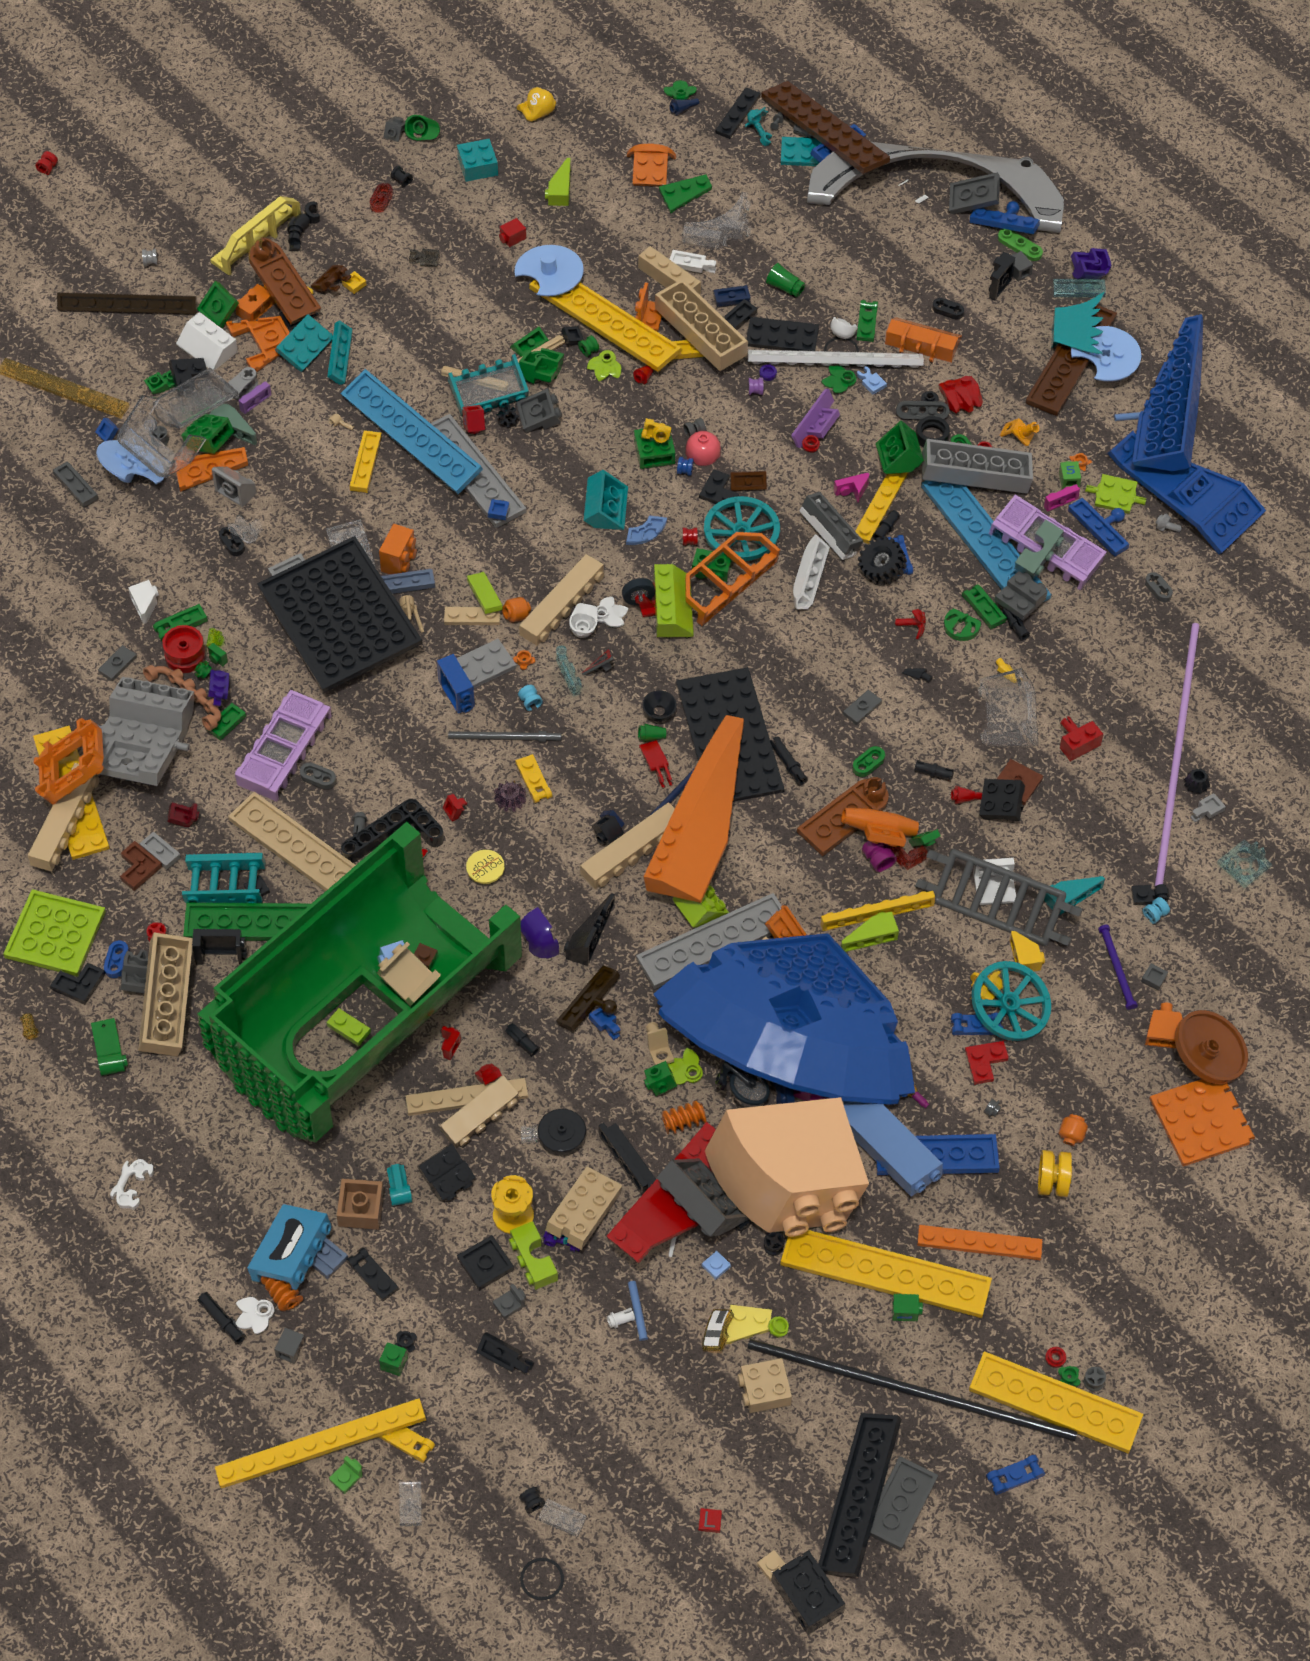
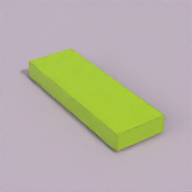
[467,572,503,614]

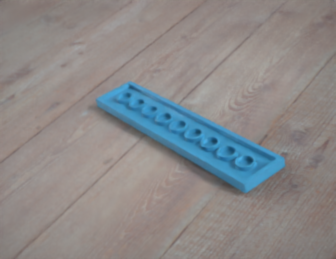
[341,369,483,494]
[921,480,1051,602]

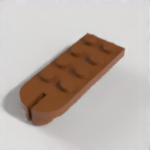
[249,237,321,325]
[797,777,889,856]

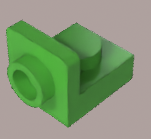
[329,1456,363,1494]

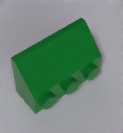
[876,420,924,474]

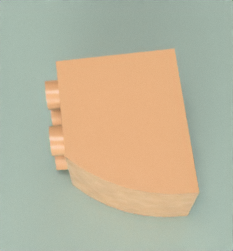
[705,1097,869,1237]

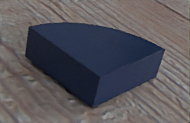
[599,810,624,828]

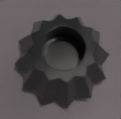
[1184,768,1210,794]

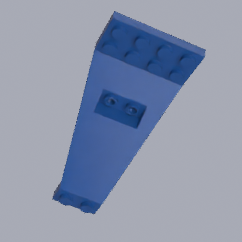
[1108,431,1266,554]

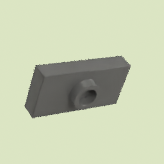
[98,645,137,682]
[843,689,882,725]

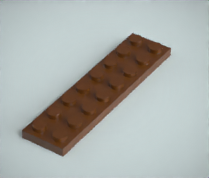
[1026,300,1117,416]

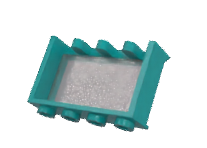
[448,354,529,417]

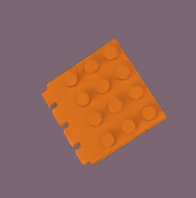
[1149,1079,1255,1167]

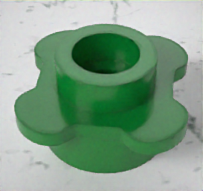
[195,660,212,679]
[1058,1366,1081,1387]

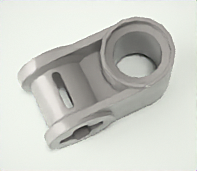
[225,367,258,400]

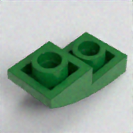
[144,370,175,394]

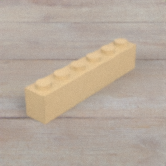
[519,554,604,646]
[28,763,99,872]
[580,802,675,889]

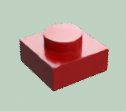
[474,1063,502,1085]

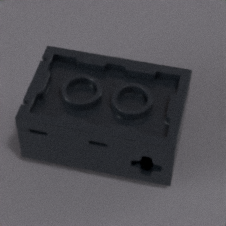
[771,1550,845,1635]

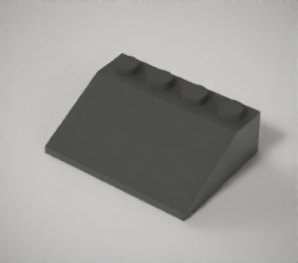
[657,1158,749,1237]

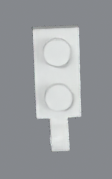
[669,250,716,273]

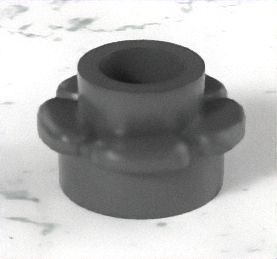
[984,1099,1001,1118]

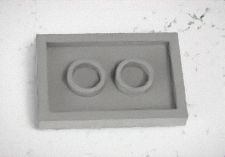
[457,639,517,688]

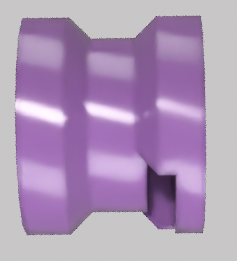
[748,378,763,395]

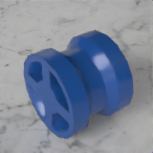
[677,457,694,476]

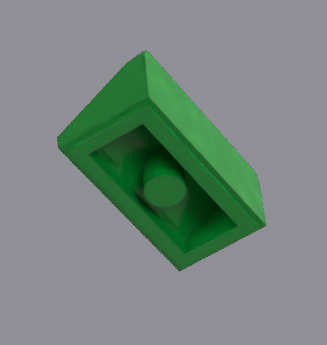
[510,327,549,357]

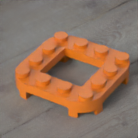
[34,718,104,805]

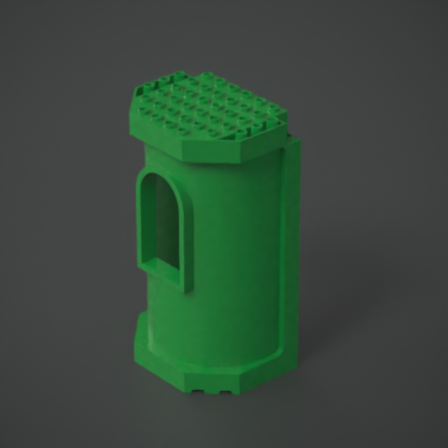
[197,822,522,1143]

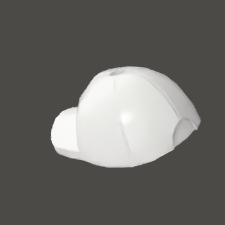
[569,603,597,638]

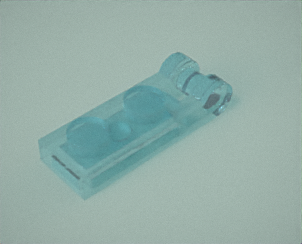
[556,645,582,697]

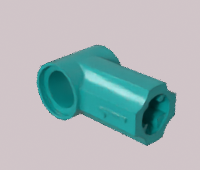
[387,1164,412,1206]

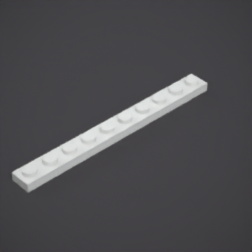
[748,350,924,368]

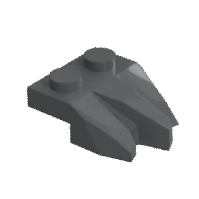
[120,949,148,993]

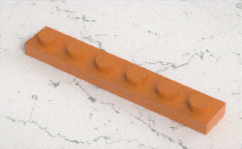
[917,1225,1043,1260]

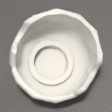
[831,317,858,339]

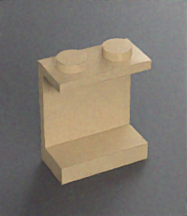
[377,942,441,1006]

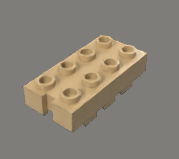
[545,1167,622,1250]

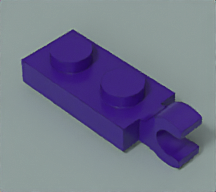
[208,670,229,706]

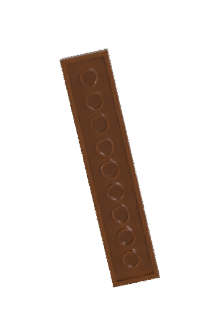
[761,81,890,174]

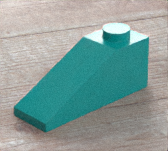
[1044,876,1105,915]

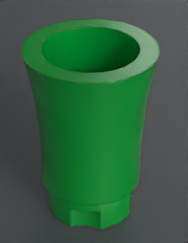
[766,263,806,298]

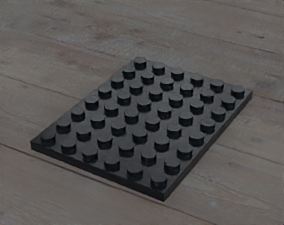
[257,536,423,693]

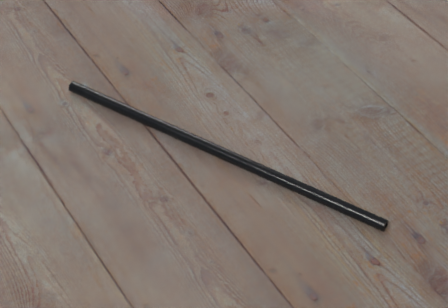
[747,1339,1077,1441]

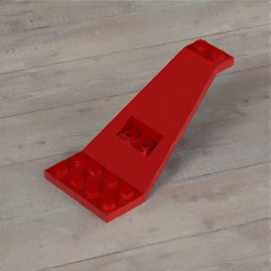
[606,1122,716,1264]

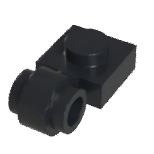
[1131,884,1170,905]

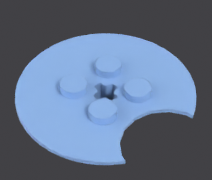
[515,245,584,296]
[1071,326,1141,381]
[96,440,165,484]

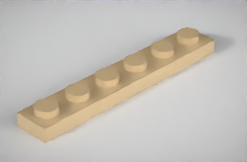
[405,1078,528,1116]

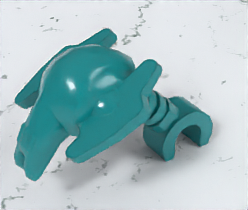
[745,107,772,146]

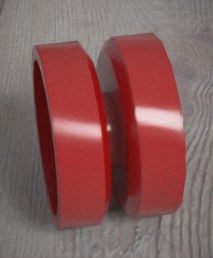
[162,625,206,673]

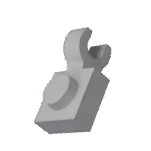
[1190,793,1226,822]

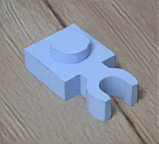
[857,366,887,395]

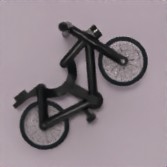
[689,1040,770,1105]

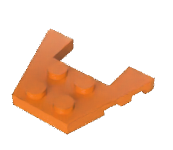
[226,316,290,372]

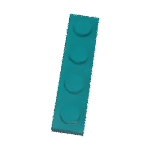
[327,320,352,385]

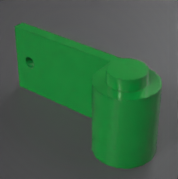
[91,1018,128,1076]

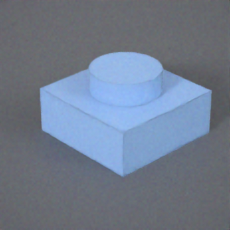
[702,1251,731,1280]

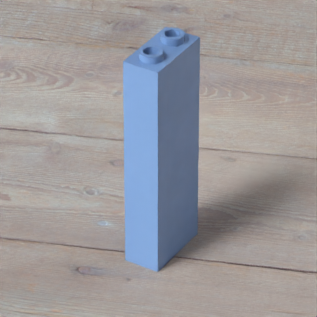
[842,1101,943,1197]

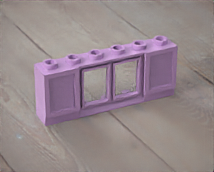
[989,495,1107,590]
[235,690,332,802]

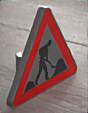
[582,649,613,675]

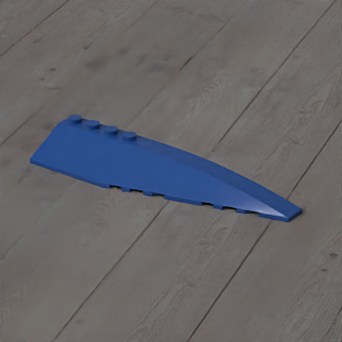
[1132,314,1203,471]

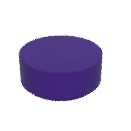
[759,365,777,381]

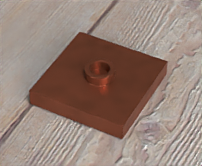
[997,759,1044,806]

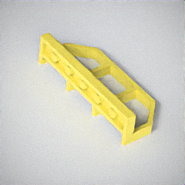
[210,196,301,275]

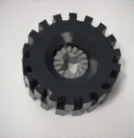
[858,537,907,586]

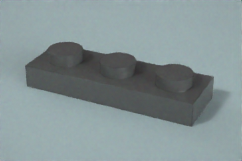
[53,461,99,508]

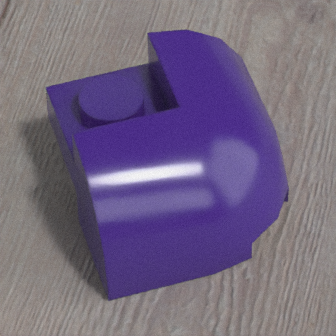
[1071,248,1111,280]
[521,907,559,959]

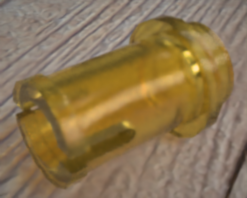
[20,1013,38,1040]

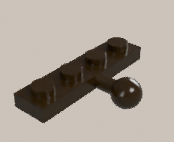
[556,965,620,1032]

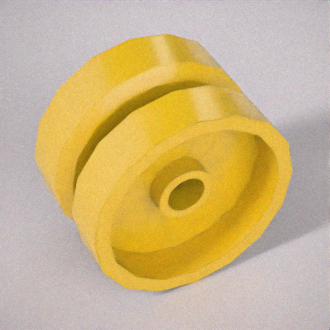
[1038,1150,1072,1197]

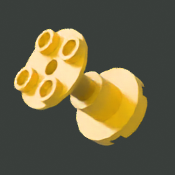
[491,1175,534,1234]

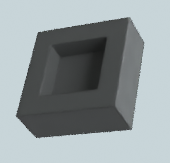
[1141,963,1168,990]

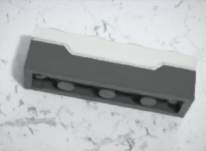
[800,492,863,560]

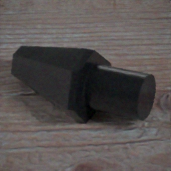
[902,668,933,683]

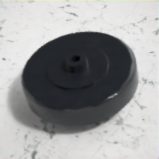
[538,1109,586,1156]

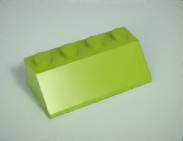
[653,564,694,637]

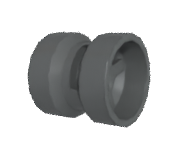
[683,418,707,439]

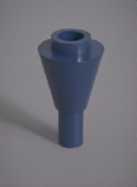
[669,98,699,116]

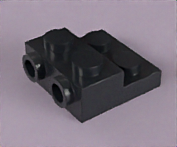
[988,252,1016,301]
[417,1144,476,1202]

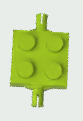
[1085,474,1147,514]

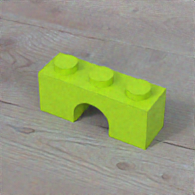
[508,1221,558,1290]

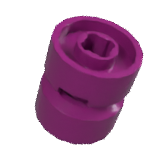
[862,840,897,873]

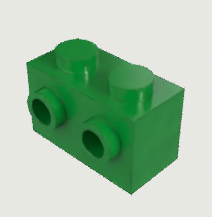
[692,548,732,582]

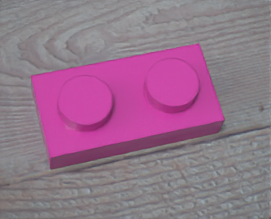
[1044,484,1080,512]

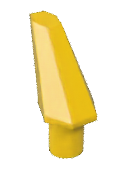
[996,658,1020,681]

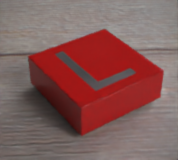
[698,1508,722,1533]

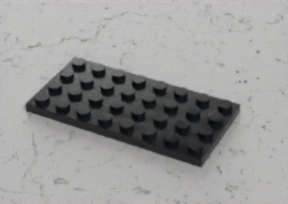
[676,667,785,802]

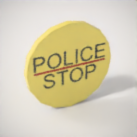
[466,850,505,884]

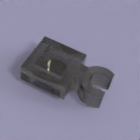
[409,248,440,267]

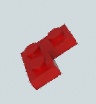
[965,1041,1009,1085]

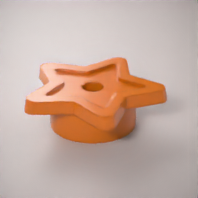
[1069,453,1092,471]

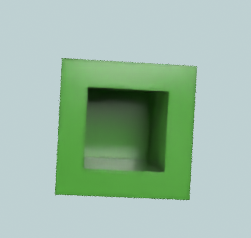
[1059,461,1081,489]

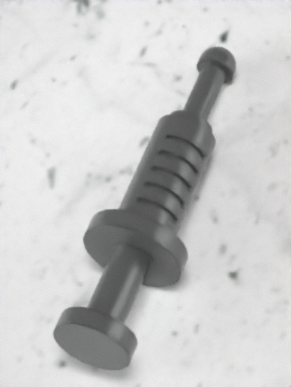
[770,111,784,130]

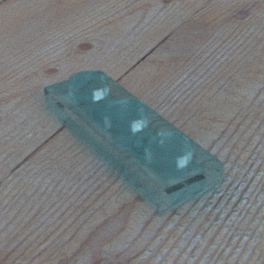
[1053,279,1106,297]

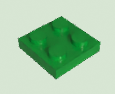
[197,281,239,329]

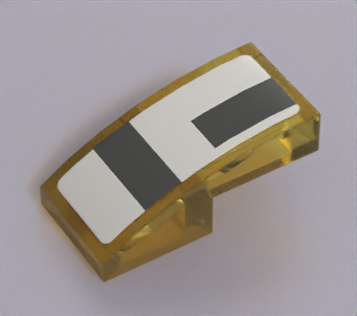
[702,1309,734,1351]

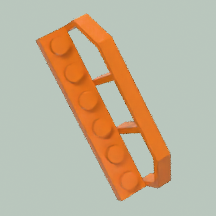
[685,532,780,626]

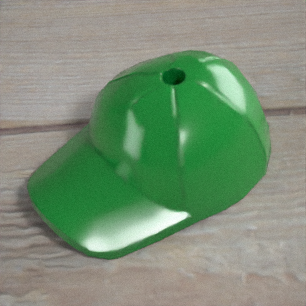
[405,115,440,140]

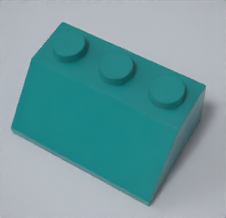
[583,470,628,530]

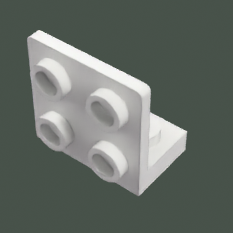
[973,858,1016,905]

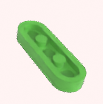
[998,229,1043,261]

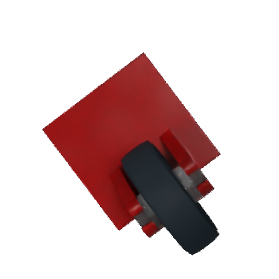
[622,578,655,617]

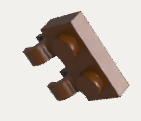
[310,265,352,292]

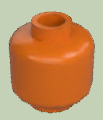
[502,597,531,623]
[1058,1114,1088,1146]

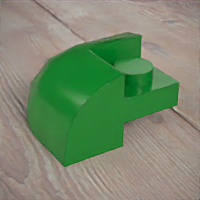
[519,348,564,384]

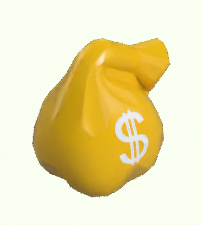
[517,87,556,121]

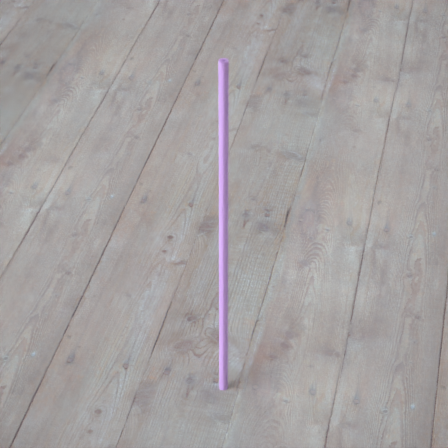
[1155,623,1199,886]

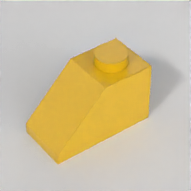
[1009,931,1045,974]

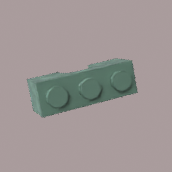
[1014,519,1065,580]

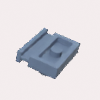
[312,1237,348,1279]

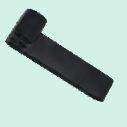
[341,799,444,863]

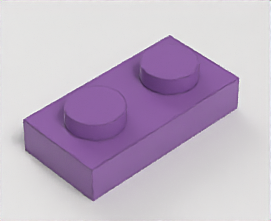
[239,381,271,414]

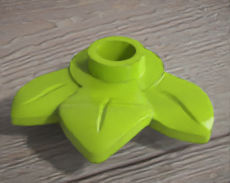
[587,350,621,381]
[668,1048,703,1085]

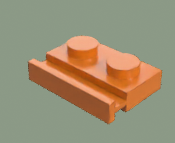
[765,905,807,938]

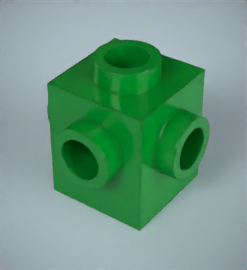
[644,1061,677,1096]

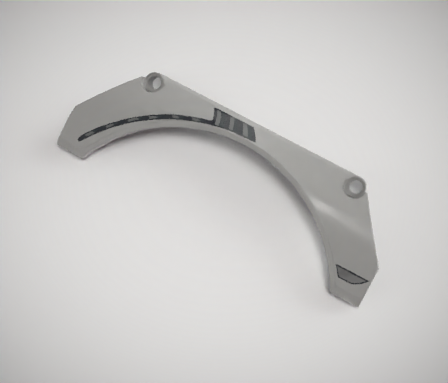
[807,142,1064,233]

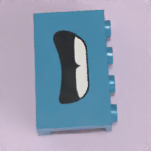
[247,1204,331,1290]

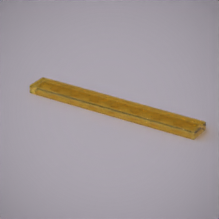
[0,358,130,419]

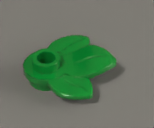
[664,80,697,100]
[821,366,857,393]

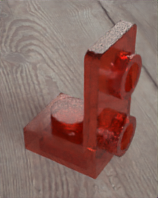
[888,845,928,870]

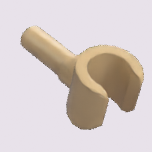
[329,414,354,430]

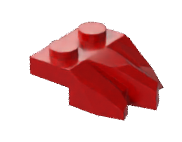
[939,376,983,413]

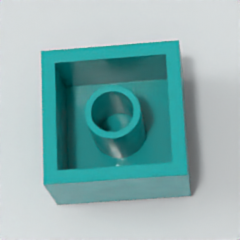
[457,138,498,182]

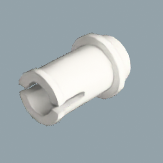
[607,1308,635,1329]

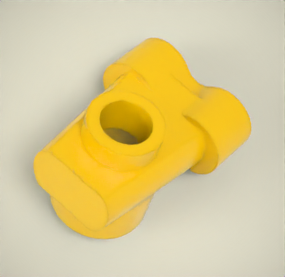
[641,418,671,443]

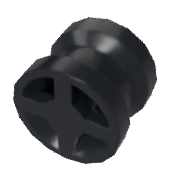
[764,1232,785,1256]
[519,1487,546,1513]

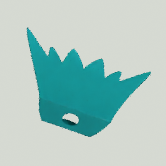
[1051,292,1104,354]

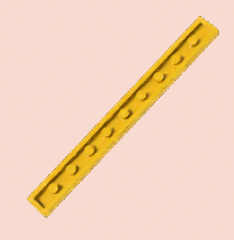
[215,1398,426,1488]

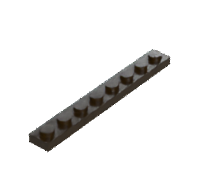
[57,292,197,314]

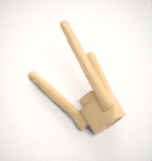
[399,595,424,633]

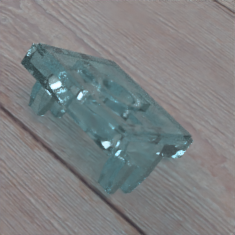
[1217,839,1272,889]

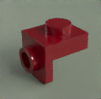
[167,802,199,827]

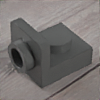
[493,1284,526,1320]

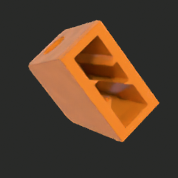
[1145,1002,1182,1049]

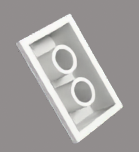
[176,312,238,372]

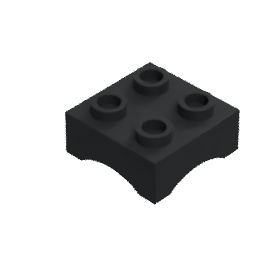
[979,779,1025,821]

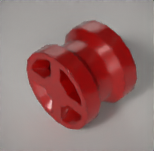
[682,527,698,546]
[147,922,167,942]

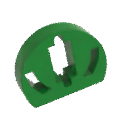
[944,608,981,641]

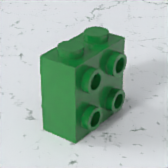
[181,413,234,454]
[634,425,676,469]

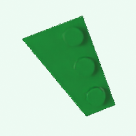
[659,174,712,214]

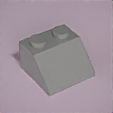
[212,467,256,507]

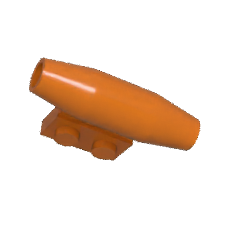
[841,808,919,847]

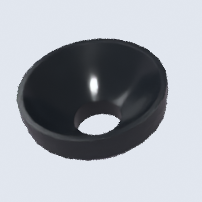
[642,690,677,722]

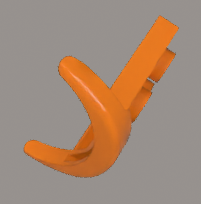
[627,143,676,187]

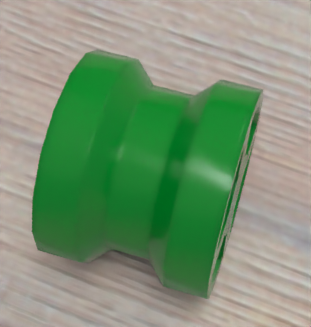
[578,335,599,357]

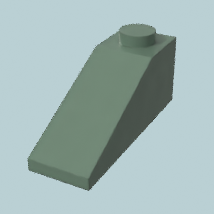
[210,402,257,445]

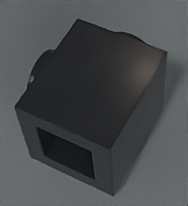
[592,815,625,845]

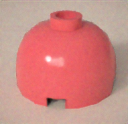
[685,431,721,466]

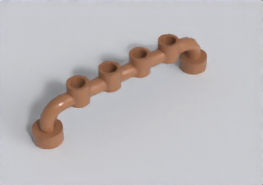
[143,665,221,731]

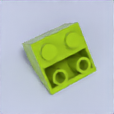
[672,885,729,928]

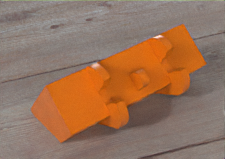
[885,317,962,363]

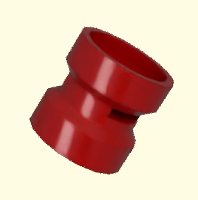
[35,151,58,175]

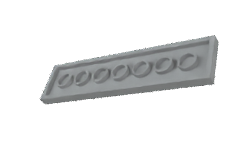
[431,414,526,528]
[636,893,782,989]

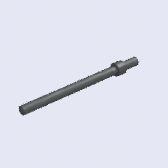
[448,731,562,742]

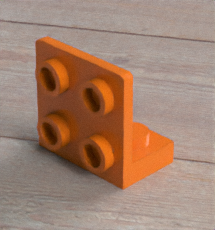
[635,282,662,332]

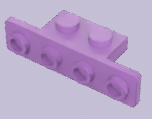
[791,389,840,448]

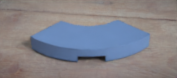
[626,516,667,545]

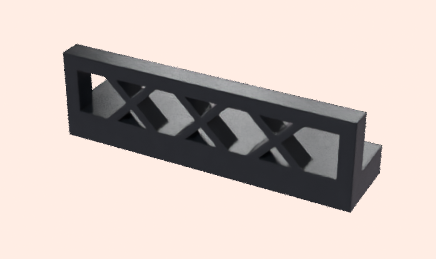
[599,1122,656,1195]

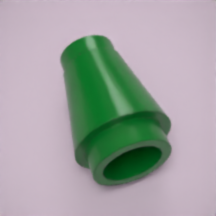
[638,724,666,742]

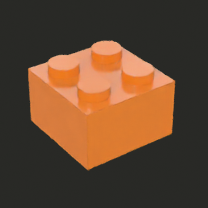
[379,523,417,575]

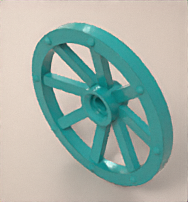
[704,496,780,561]
[972,961,1051,1041]

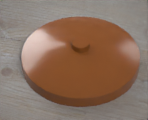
[1175,1010,1248,1084]

